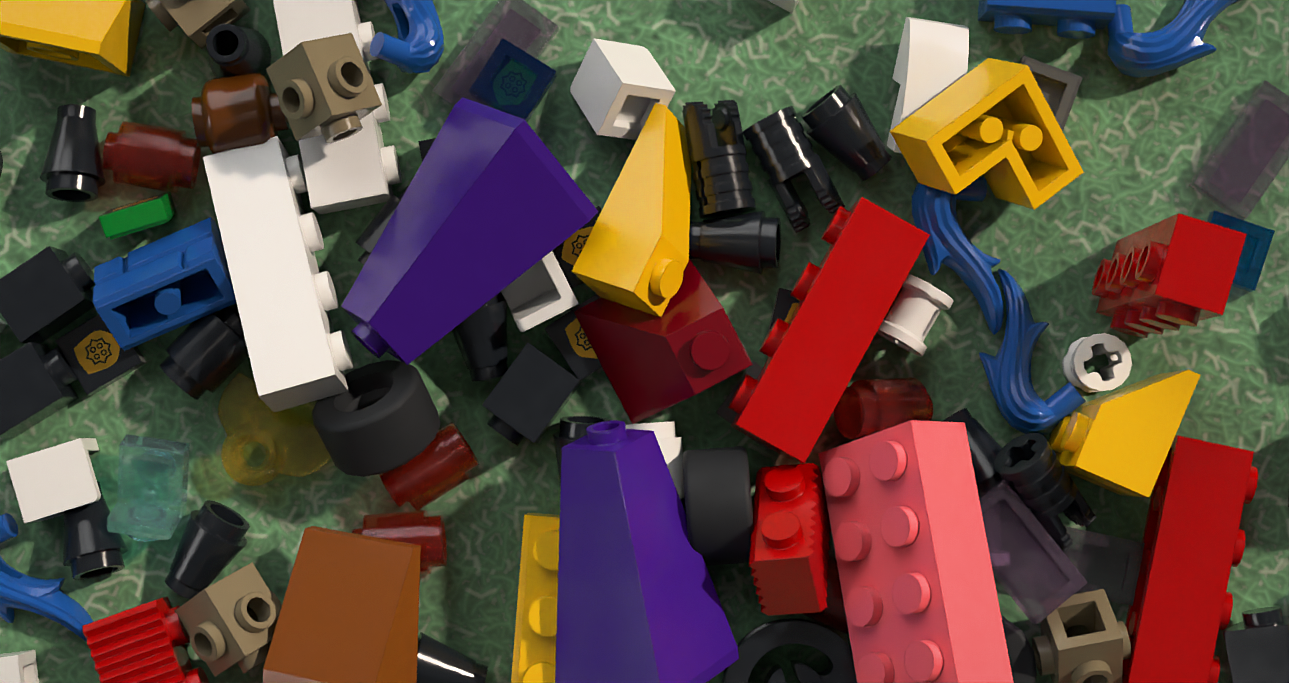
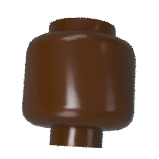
[191,73,289,154]

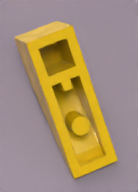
[571,103,691,317]

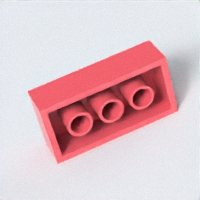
[818,420,1014,683]

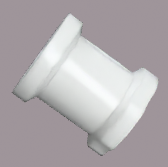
[876,274,954,357]
[1062,333,1132,393]

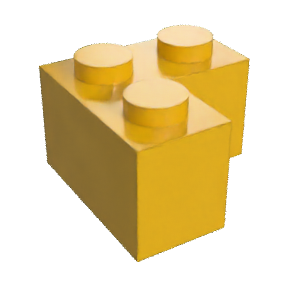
[890,58,1084,210]

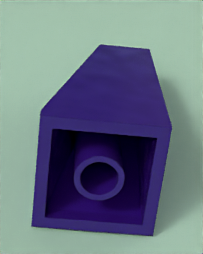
[341,97,599,365]
[555,420,739,683]

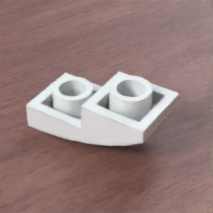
[887,17,969,153]

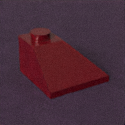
[574,259,753,424]

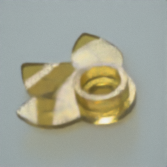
[218,373,331,486]

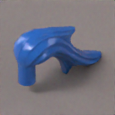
[370,0,444,74]
[1107,0,1238,78]
[912,177,1004,335]
[979,269,1086,435]
[0,513,94,642]

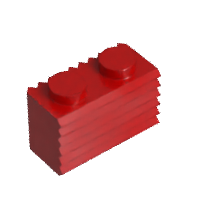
[749,463,831,616]
[82,596,209,683]

